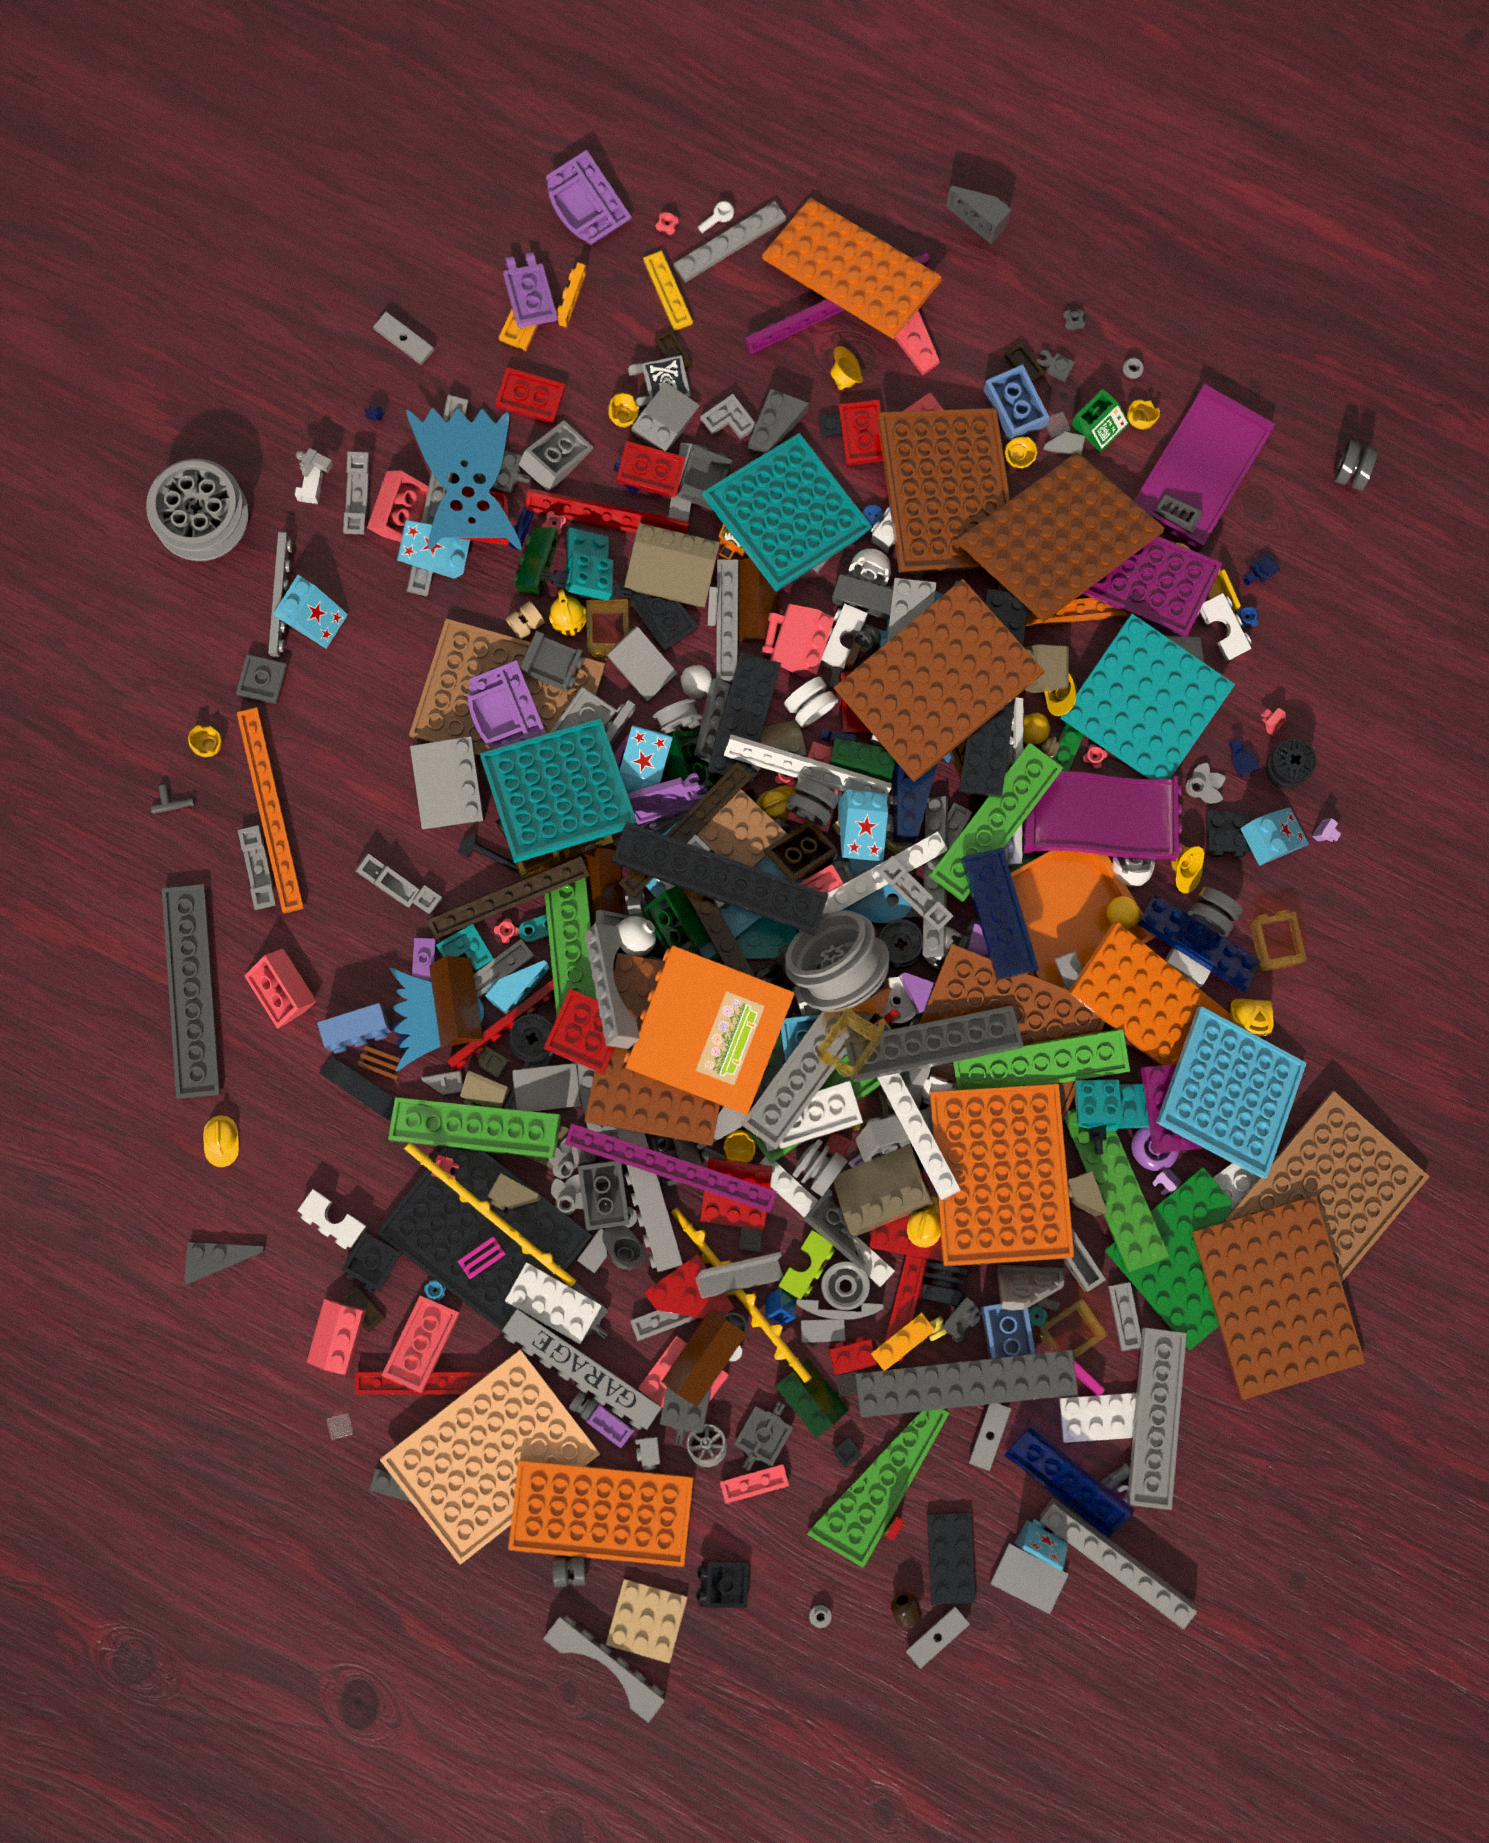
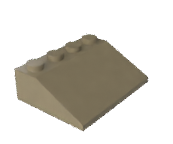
[624,523,720,608]
[833,1144,934,1237]

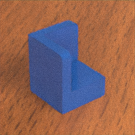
[765,1288,796,1326]

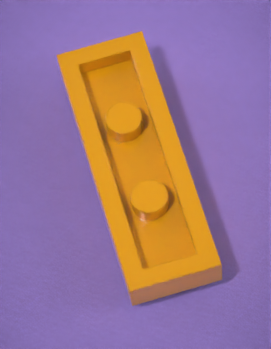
[556,263,586,328]
[871,1313,935,1371]

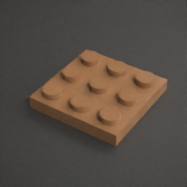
[697,790,787,867]

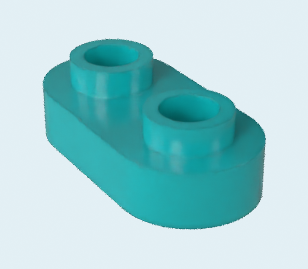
[518,914,549,943]

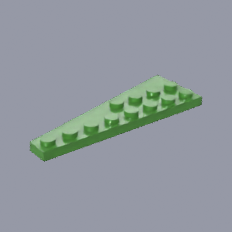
[807,1409,949,1568]

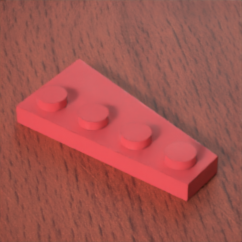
[895,310,940,375]

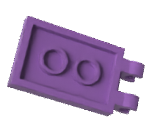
[503,252,557,329]
[627,773,707,825]

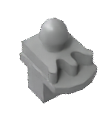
[296,448,333,477]
[625,890,647,916]

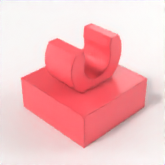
[1261,708,1286,736]
[431,1155,459,1179]

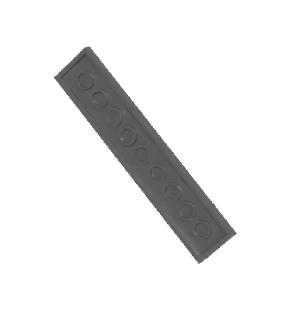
[161,884,221,1099]
[856,1350,1078,1418]

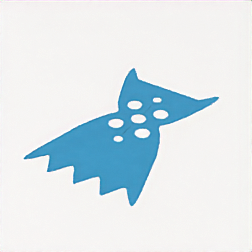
[406,408,521,550]

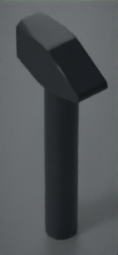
[458,832,522,872]

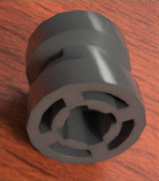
[853,626,881,653]
[569,1390,598,1420]

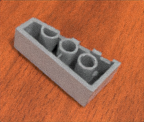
[855,1106,933,1163]

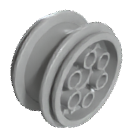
[146,459,249,561]
[785,911,890,1012]

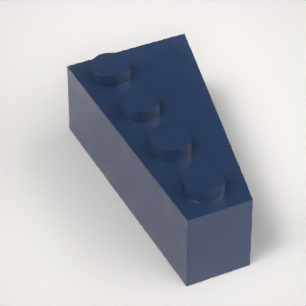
[893,761,937,843]

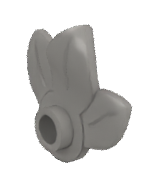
[1186,763,1226,804]
[549,1137,578,1179]
[551,1175,583,1215]

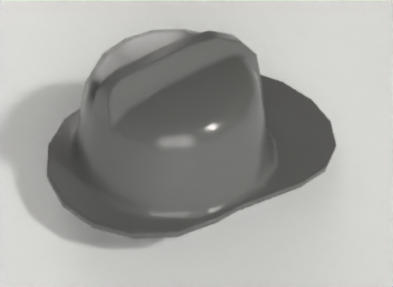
[602,1226,647,1270]

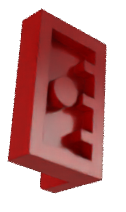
[829,1336,877,1375]

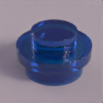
[364,406,385,421]

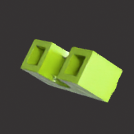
[778,1230,835,1300]

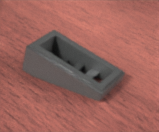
[1155,494,1203,533]

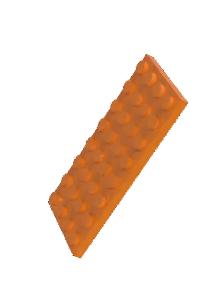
[762,197,942,339]
[1068,922,1233,1066]
[508,1460,693,1567]

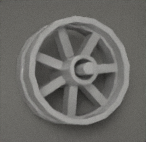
[686,1424,728,1467]

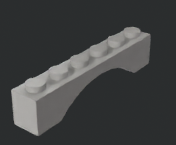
[585,923,640,1049]
[543,1615,665,1723]

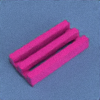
[457,1236,506,1279]
[1074,1360,1105,1396]

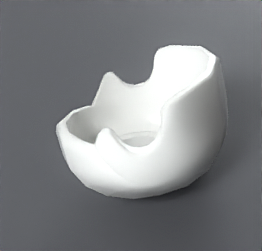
[681,665,712,699]

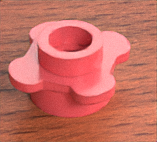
[656,212,679,235]
[542,511,566,535]
[1083,744,1107,769]
[775,773,795,787]
[494,918,519,943]

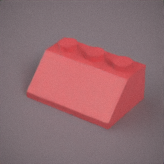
[367,470,428,542]
[770,604,834,678]
[244,948,316,1029]
[307,1299,366,1375]

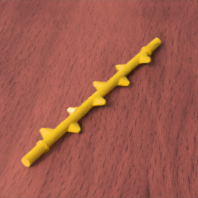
[404,1142,576,1287]
[671,1207,812,1383]

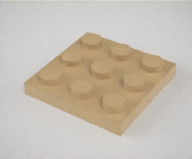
[606,1579,687,1663]

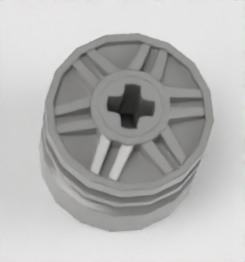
[793,1139,848,1197]

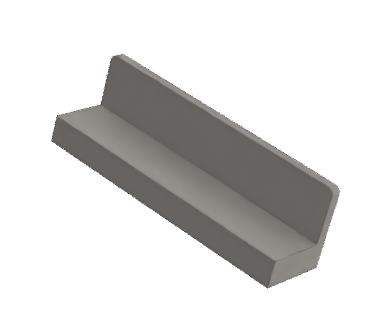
[695,1252,783,1299]

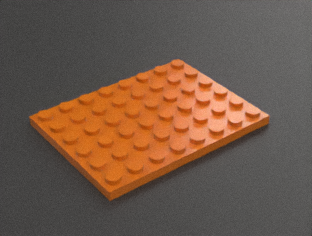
[929,1084,1074,1266]

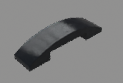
[319,1056,395,1121]

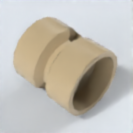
[506,601,545,640]

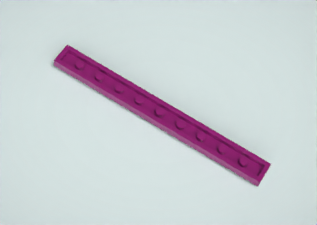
[745,253,930,354]
[564,1123,777,1212]

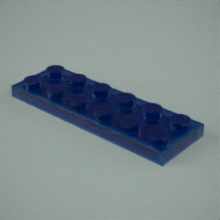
[961,848,1039,981]
[1137,893,1260,993]
[1005,1426,1135,1537]

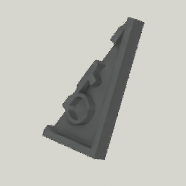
[803,1189,865,1269]
[184,1242,265,1284]

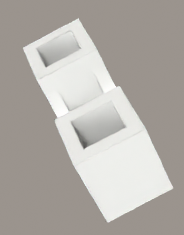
[1200,593,1252,661]
[820,604,867,673]
[298,1189,368,1249]

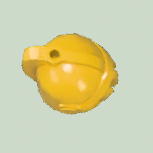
[549,589,587,636]
[1230,999,1273,1037]

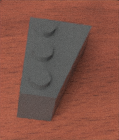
[748,389,809,457]

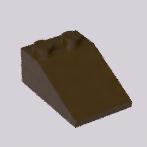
[763,820,838,882]

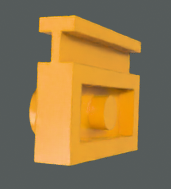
[499,310,539,351]

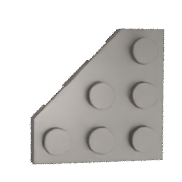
[997,1264,1064,1311]

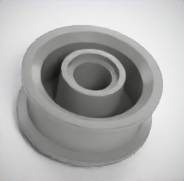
[653,699,702,735]
[821,1262,870,1310]

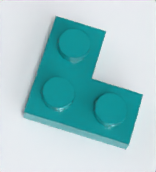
[436,924,494,971]

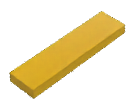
[643,251,693,331]

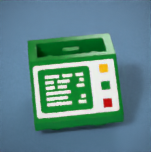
[1071,389,1129,452]

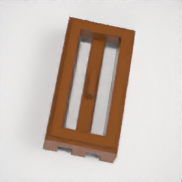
[357,1045,402,1080]

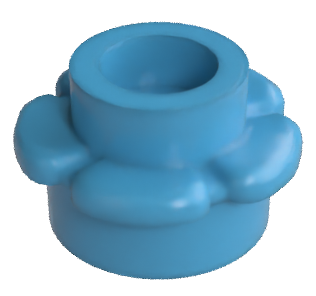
[424,1279,446,1301]

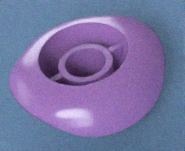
[1131,1128,1180,1171]

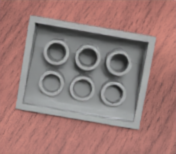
[410,737,485,830]

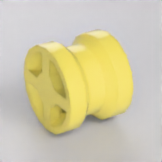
[929,1316,947,1341]

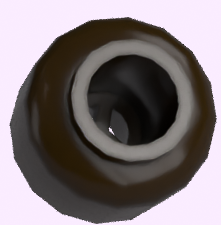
[891,1593,922,1627]

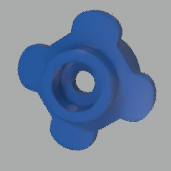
[1236,607,1258,628]

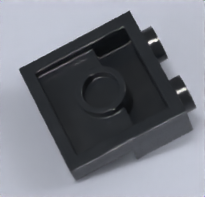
[1206,811,1251,858]
[341,1232,402,1293]
[696,1561,749,1608]

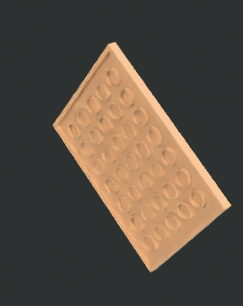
[380,1349,600,1564]

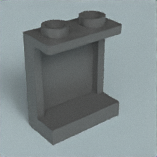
[676,446,733,510]
[520,631,585,692]

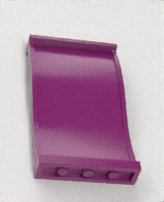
[1134,384,1276,552]
[1023,771,1182,861]

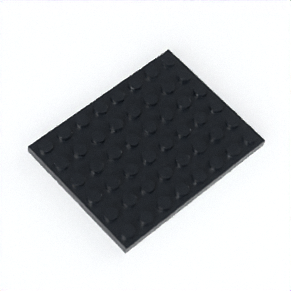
[377,1147,592,1334]

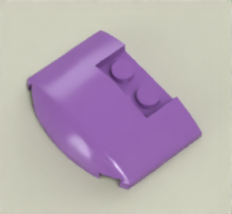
[546,150,632,245]
[468,660,546,749]

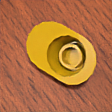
[830,346,863,390]
[1044,674,1078,716]
[757,785,796,820]
[1171,845,1204,893]
[203,1115,239,1167]
[907,1196,941,1248]

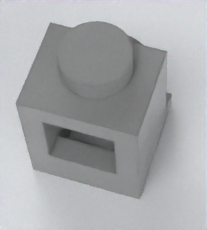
[635,1437,660,1470]

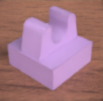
[1312,818,1341,842]
[1153,1168,1182,1195]

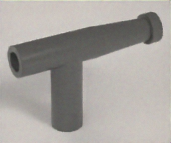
[151,785,195,814]

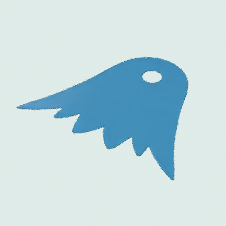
[834,858,911,923]
[390,967,484,1072]

